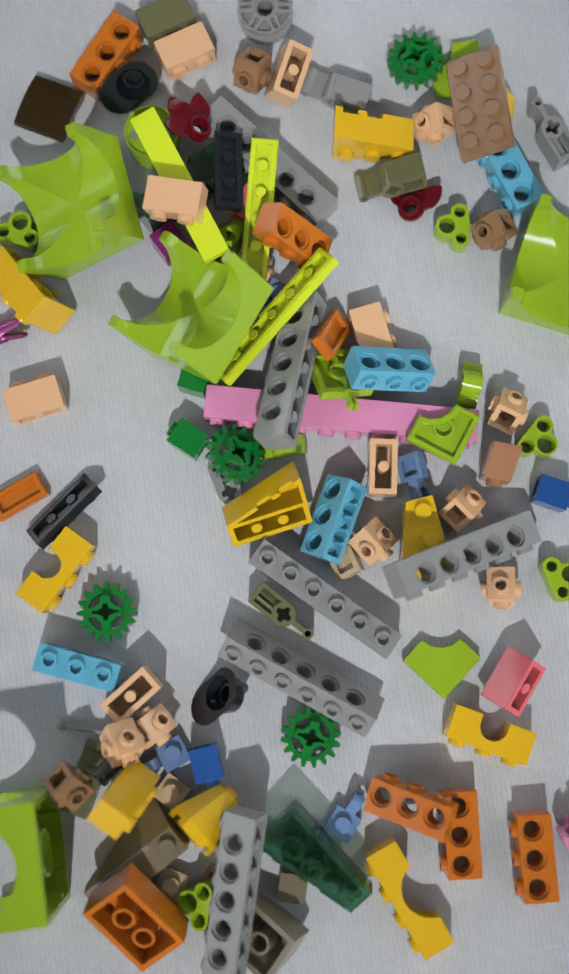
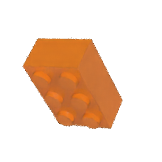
[83,862,189,972]

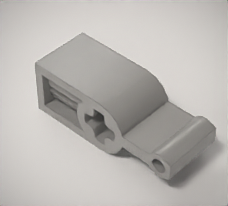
[300,67,373,114]
[527,97,569,172]

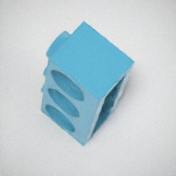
[476,142,544,219]
[343,346,436,392]
[300,474,368,565]
[32,642,125,693]

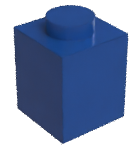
[529,474,569,513]
[188,741,225,787]

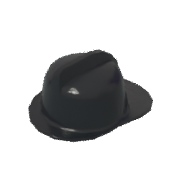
[100,59,159,114]
[191,667,249,725]

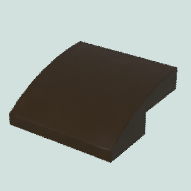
[14,75,84,143]

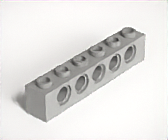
[207,95,338,229]
[253,290,327,449]
[382,510,542,601]
[249,539,402,659]
[217,618,384,737]
[201,805,268,974]

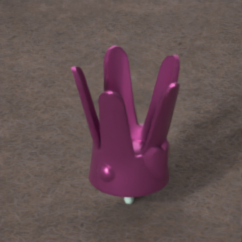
[0,312,28,344]

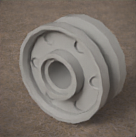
[237,0,293,45]

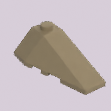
[84,798,190,898]
[197,862,310,974]

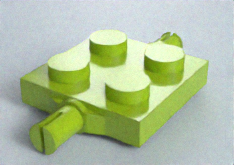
[311,349,373,411]

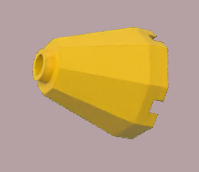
[167,784,239,857]

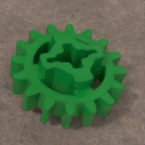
[387,31,444,91]
[205,424,265,485]
[76,582,138,642]
[281,705,341,768]

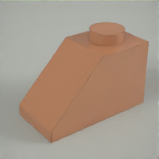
[479,441,522,488]

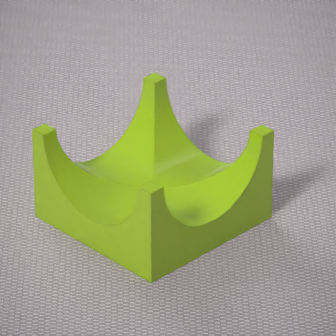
[0,122,144,280]
[499,193,569,335]
[108,230,274,385]
[0,786,70,934]

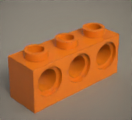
[69,10,143,102]
[252,203,333,269]
[363,772,459,842]
[436,787,483,881]
[508,809,560,904]

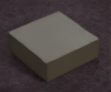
[277,870,308,905]

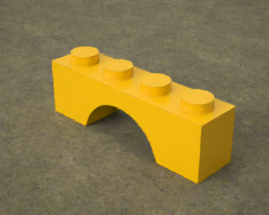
[363,835,455,961]

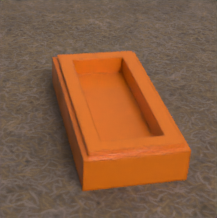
[310,308,351,362]
[0,471,50,522]

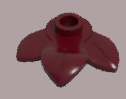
[164,92,211,142]
[390,185,442,222]

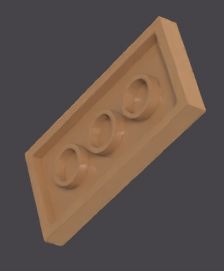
[446,44,515,163]

